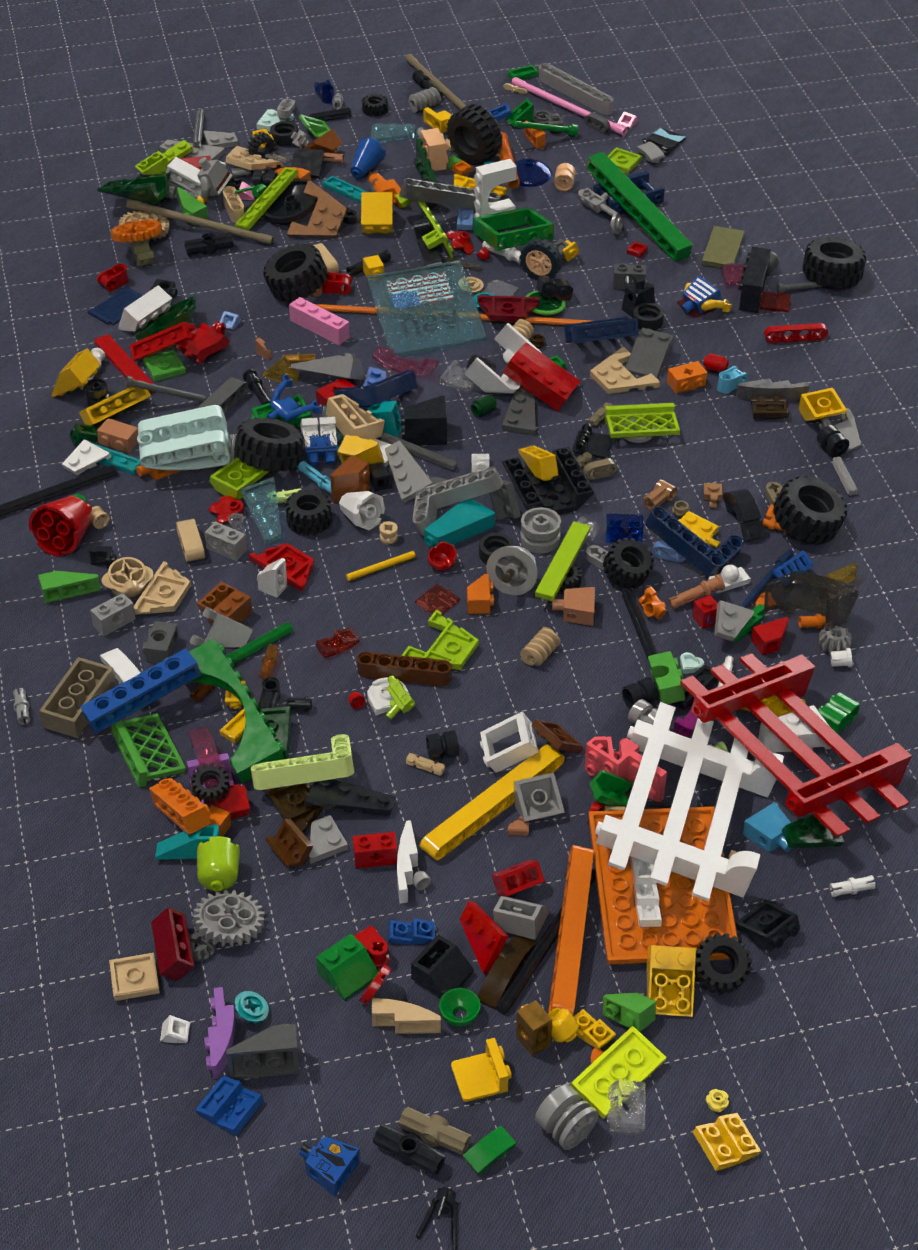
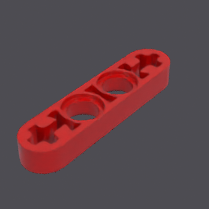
[764,323,828,343]

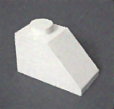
[257,558,287,598]

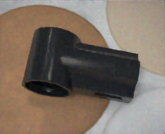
[259,677,281,709]

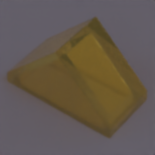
[262,356,300,383]

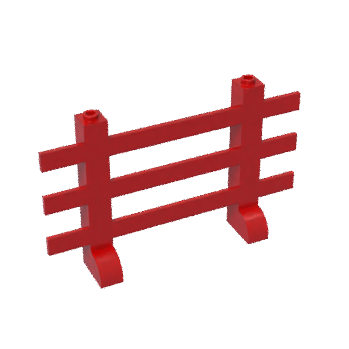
[680,653,912,838]

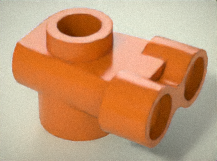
[638,587,667,620]

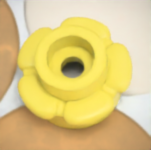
[706,1089,729,1112]

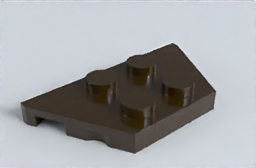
[263,783,324,833]

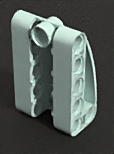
[137,405,231,470]

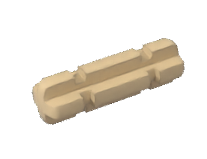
[406,753,445,776]

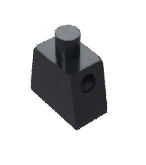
[622,276,655,317]

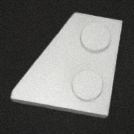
[62,439,111,475]

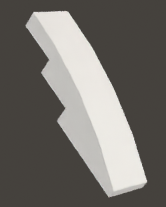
[100,648,140,685]
[397,820,418,903]
[630,856,662,927]

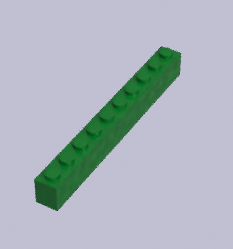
[586,152,693,262]

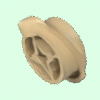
[102,557,154,598]

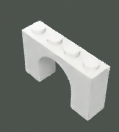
[474,159,517,218]

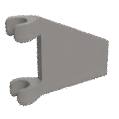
[819,408,861,452]
[190,607,253,647]

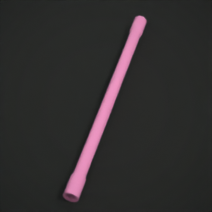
[511,77,628,136]

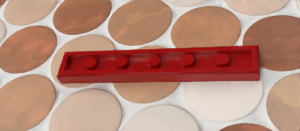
[94,334,154,393]

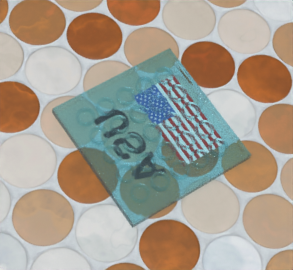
[366,260,487,358]

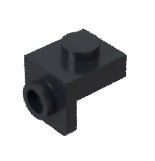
[89,546,117,569]

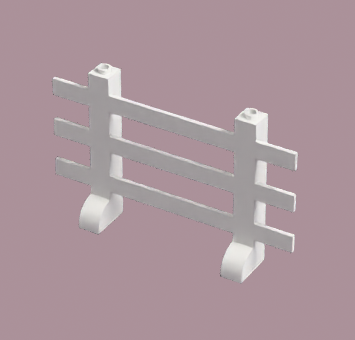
[594,702,784,901]

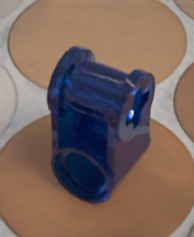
[314,80,334,104]

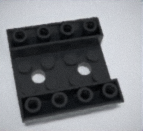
[502,447,594,515]

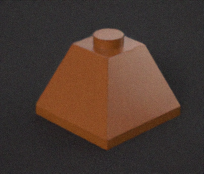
[305,129,343,153]

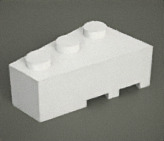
[166,157,202,197]
[758,705,831,753]

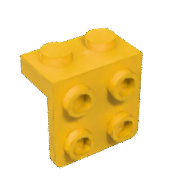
[451,1038,511,1102]

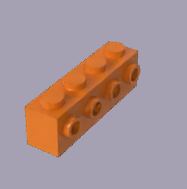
[149,778,211,835]

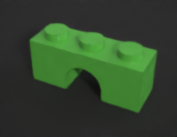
[648,651,687,704]

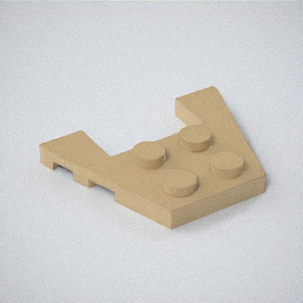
[225,146,287,170]
[590,347,660,394]

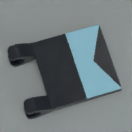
[642,128,686,156]

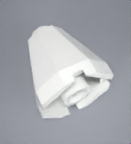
[339,491,385,531]

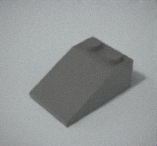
[626,328,674,378]
[226,1023,300,1079]

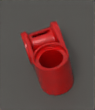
[97,264,129,291]
[322,272,352,295]
[354,925,389,968]

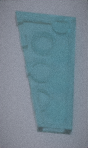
[240,477,283,545]

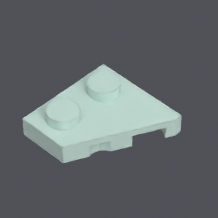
[257,109,294,131]

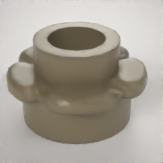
[672,501,690,517]

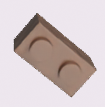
[97,418,138,453]

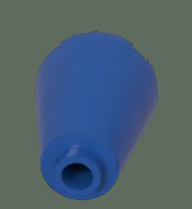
[350,137,386,178]

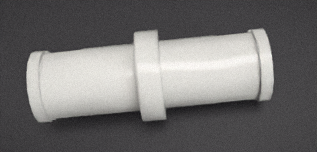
[829,875,875,897]

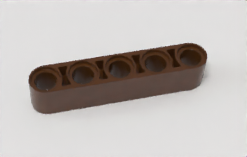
[357,652,452,686]

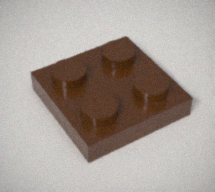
[532,719,584,753]

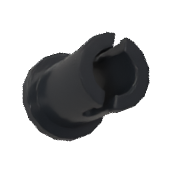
[286,696,312,712]

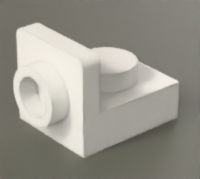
[472,454,489,472]

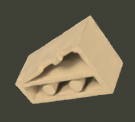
[326,394,384,440]

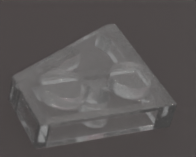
[440,360,476,392]

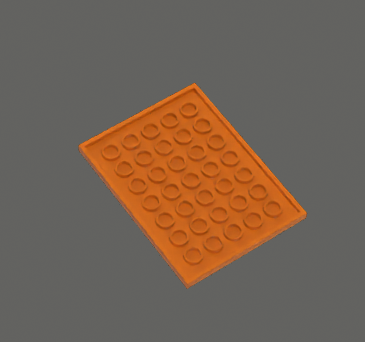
[588,806,738,965]

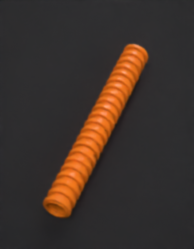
[498,132,520,189]

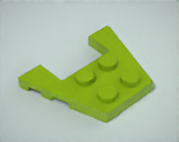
[402,610,479,670]

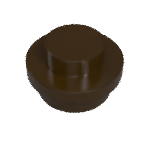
[530,334,546,349]

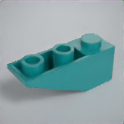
[155,824,220,860]

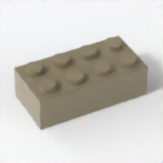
[39,657,116,738]

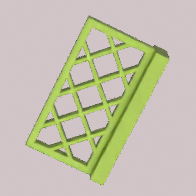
[605,403,680,438]

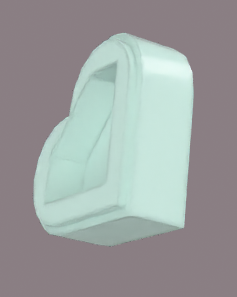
[680,652,704,674]

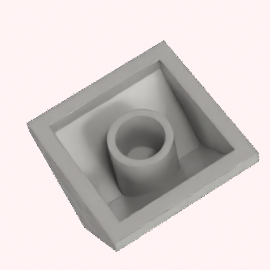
[514,773,565,822]

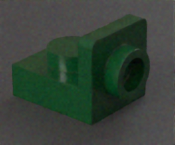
[70,423,98,446]

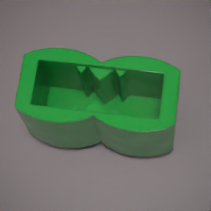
[818,692,861,734]

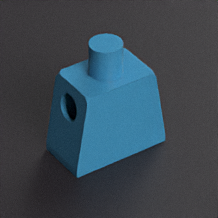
[743,802,792,852]

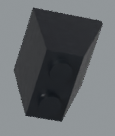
[401,395,447,446]

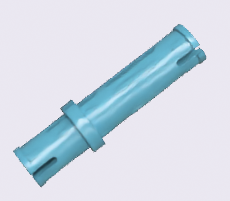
[298,461,331,495]

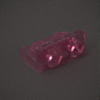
[721,262,745,285]

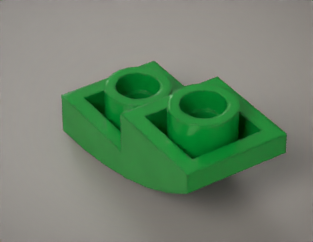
[463,1126,517,1175]

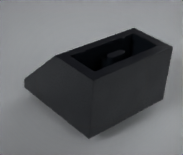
[411,934,474,998]

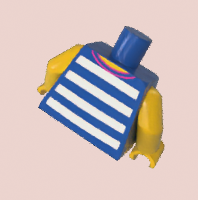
[681,275,732,314]

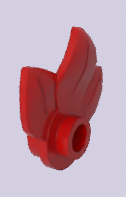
[446,231,473,255]
[208,495,244,524]

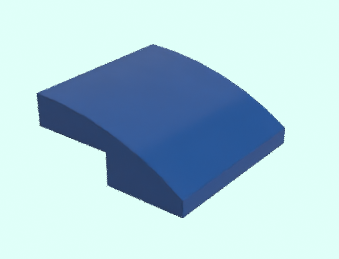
[195,1075,264,1136]

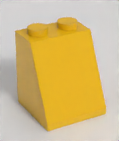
[361,192,393,234]

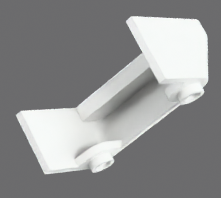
[464,323,541,393]

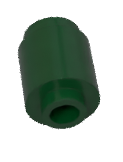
[471,394,497,417]

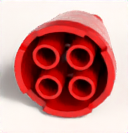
[29,495,92,557]

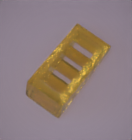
[821,563,858,592]

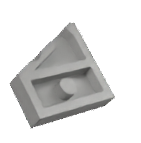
[203,131,238,148]
[714,600,754,641]
[309,815,348,864]

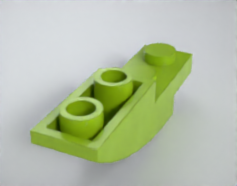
[134,140,194,175]

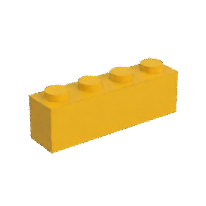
[79,381,151,426]

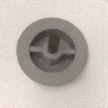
[486,546,537,595]

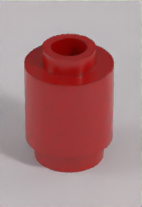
[703,353,729,373]

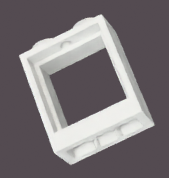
[480,712,539,773]

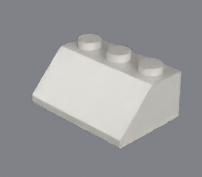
[118,285,172,331]

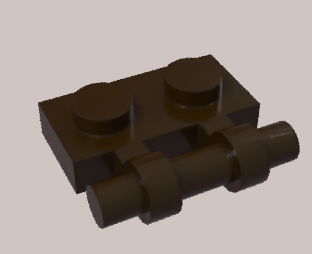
[751,395,788,419]

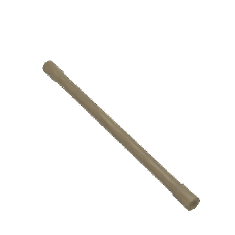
[405,54,466,110]
[127,199,274,246]

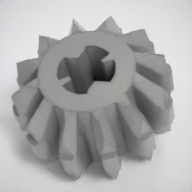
[818,624,852,655]

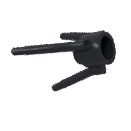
[416,1187,459,1250]

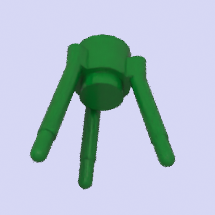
[235,184,267,199]

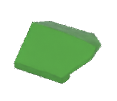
[299,115,330,138]

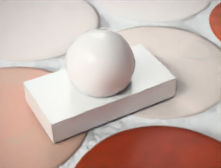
[708,565,751,594]

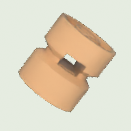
[554,163,575,191]

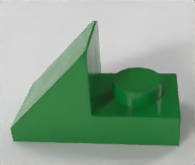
[506,98,534,127]

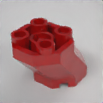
[173,323,230,365]

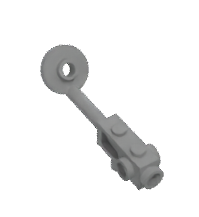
[578,188,623,235]

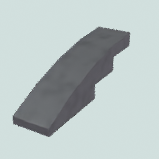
[736,379,809,401]

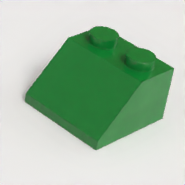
[316,934,378,1001]

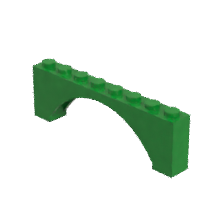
[185,638,285,784]

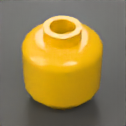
[548,1008,579,1043]

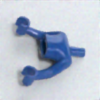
[267,374,322,422]

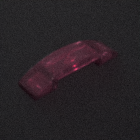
[372,346,439,375]
[187,727,222,789]

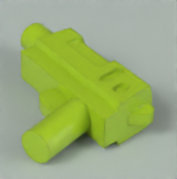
[385,675,415,720]

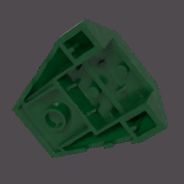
[97,172,170,204]
[134,295,197,340]

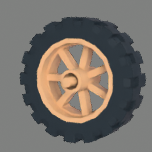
[519,238,563,281]

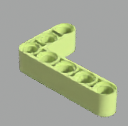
[251,734,354,790]

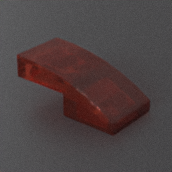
[316,627,360,658]

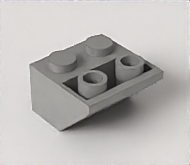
[493,896,551,940]

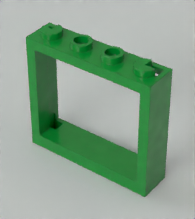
[473,207,554,251]

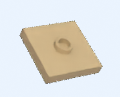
[109,952,159,1001]

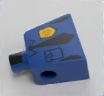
[299,1137,360,1196]

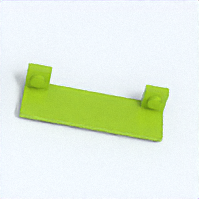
[395,194,454,259]

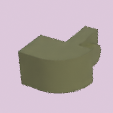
[130,239,154,267]

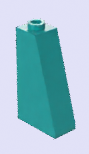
[424,499,495,548]

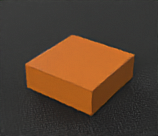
[452,160,473,176]

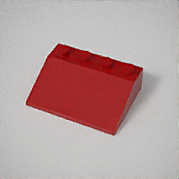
[502,343,581,412]

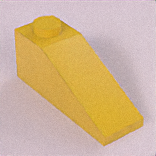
[518,445,558,481]

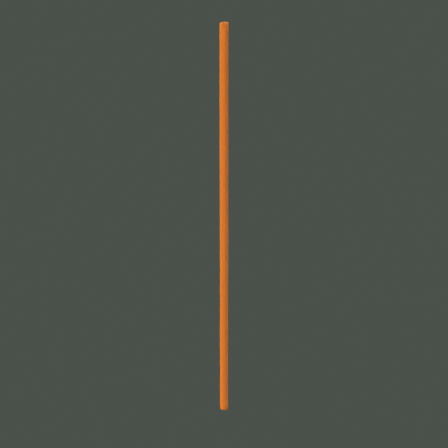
[315,304,591,325]

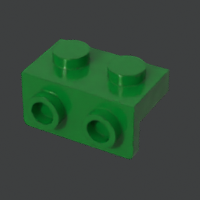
[589,770,633,807]

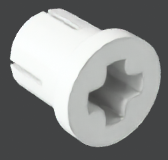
[830,648,852,668]

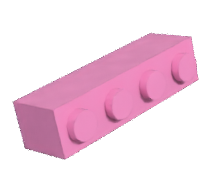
[289,297,350,345]

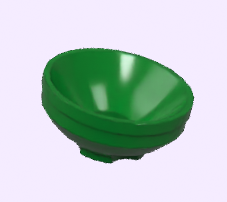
[439,988,481,1027]

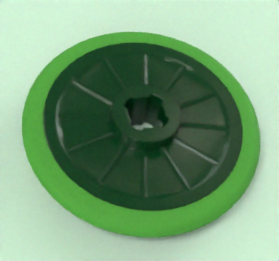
[525,291,566,315]

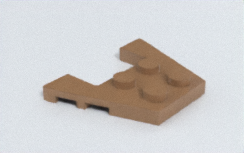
[287,180,347,238]

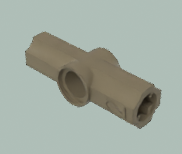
[398,1107,471,1155]

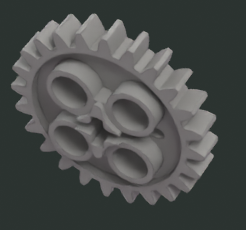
[193,890,265,947]

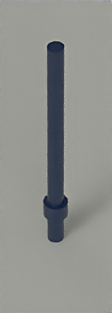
[739,549,794,608]

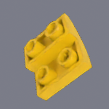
[693,1113,761,1171]

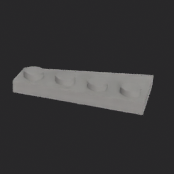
[159,140,225,160]
[385,440,434,503]

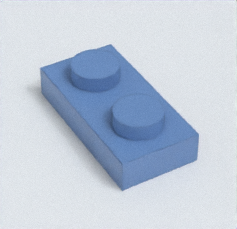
[457,207,474,231]

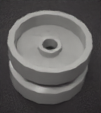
[520,507,561,554]

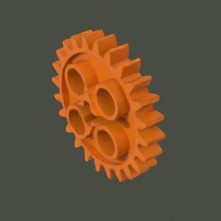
[110,219,163,243]

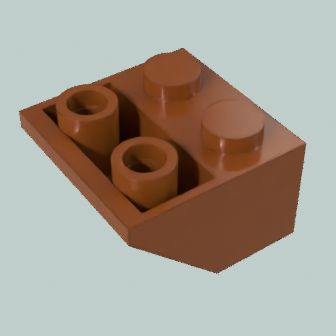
[197,581,252,625]

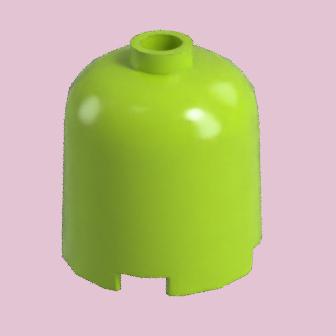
[197,836,240,891]

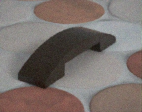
[478,935,537,1010]

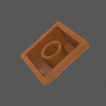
[330,455,371,503]

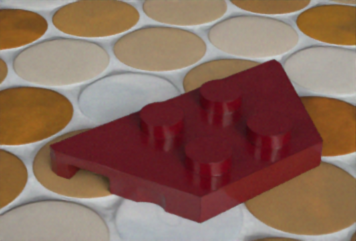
[477,295,540,322]

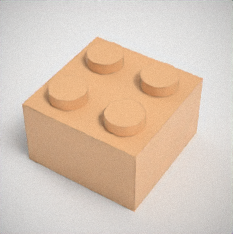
[421,128,448,171]

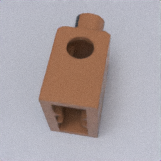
[552,587,595,626]

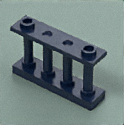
[593,171,665,217]
[564,317,639,343]

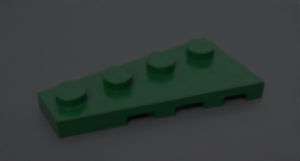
[414,138,438,183]

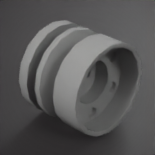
[535,1084,599,1150]

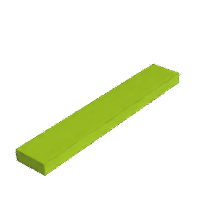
[235,167,299,231]
[535,521,591,601]

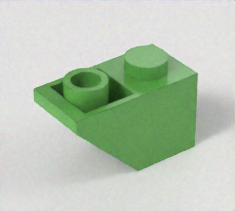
[603,993,656,1032]

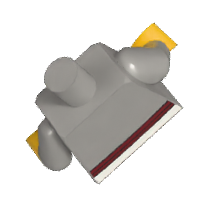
[197,157,233,204]

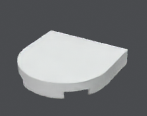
[367,677,409,715]

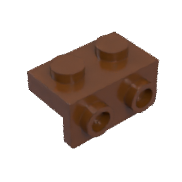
[266,819,314,867]

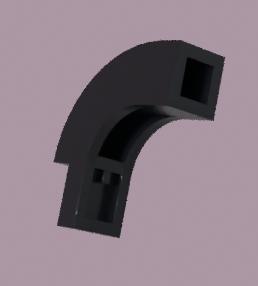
[723,489,763,542]

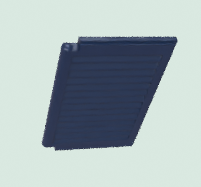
[87,287,143,325]

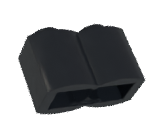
[536,276,574,301]

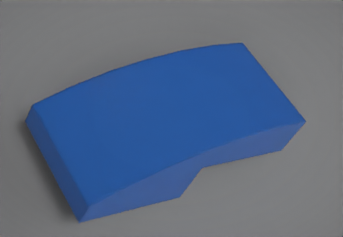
[388,918,435,944]

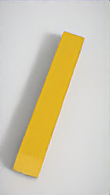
[420,744,565,861]

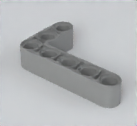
[412,467,503,536]

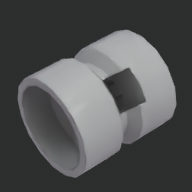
[628,699,658,725]

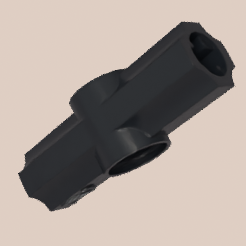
[184,233,234,255]
[373,1124,446,1175]

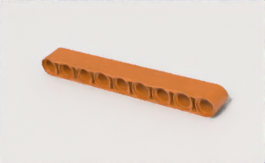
[548,845,594,1015]

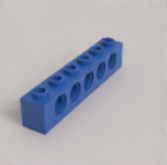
[80,648,201,734]

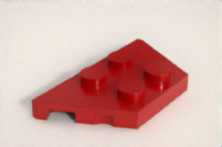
[249,543,314,592]

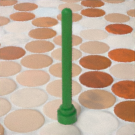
[513,121,578,137]

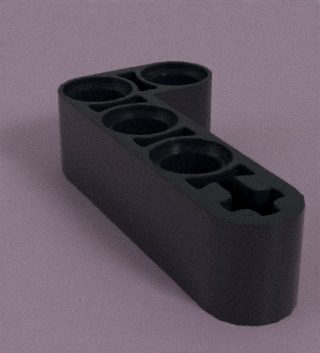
[412,217,444,273]

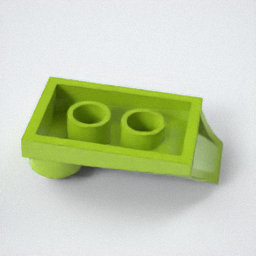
[210,457,270,500]

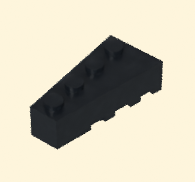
[738,247,771,313]

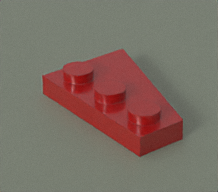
[459,901,508,974]

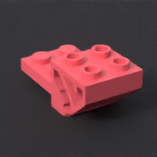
[585,736,667,802]

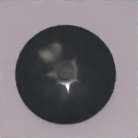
[263,179,318,224]

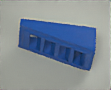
[772,550,814,587]

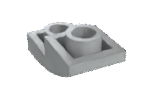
[637,142,665,163]

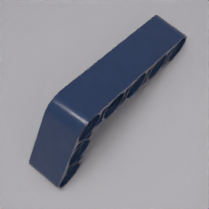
[334,370,418,406]
[645,507,744,577]

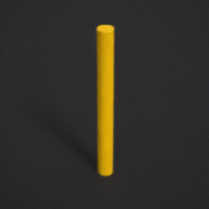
[346,551,416,581]

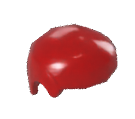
[427,542,457,571]

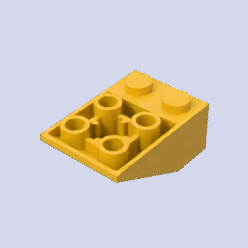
[51,348,101,398]
[646,945,696,1017]

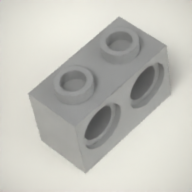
[205,522,247,561]

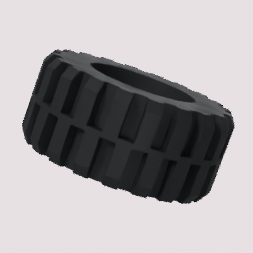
[446,104,503,165]
[802,237,866,288]
[263,243,328,302]
[234,417,304,472]
[773,476,847,544]

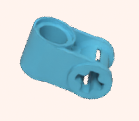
[717,366,749,394]

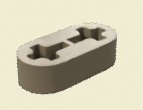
[583,458,617,480]
[765,482,782,505]

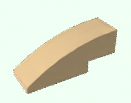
[372,998,441,1034]

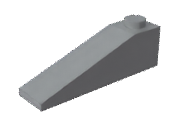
[291,353,366,380]

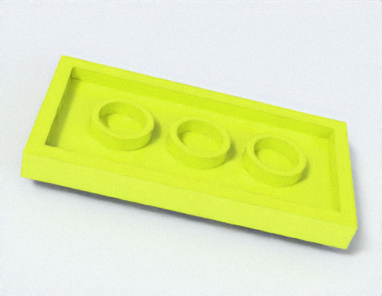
[570,1026,667,1119]

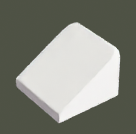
[160,1015,190,1043]

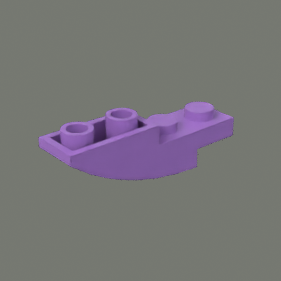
[204,987,236,1079]

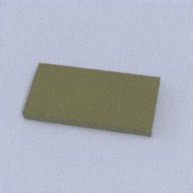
[701,226,745,270]

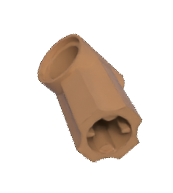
[643,479,678,511]

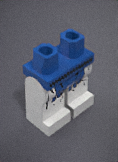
[300,417,338,466]

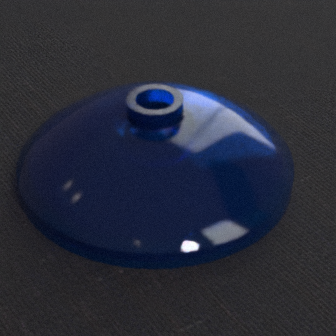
[515,158,551,187]

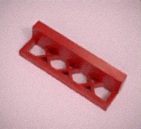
[130,322,196,361]

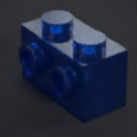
[605,514,644,543]

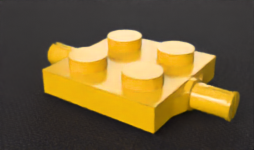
[678,511,721,549]

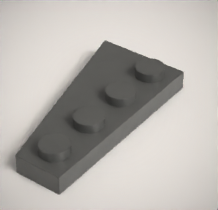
[502,386,536,436]

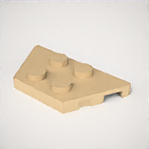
[134,561,191,615]

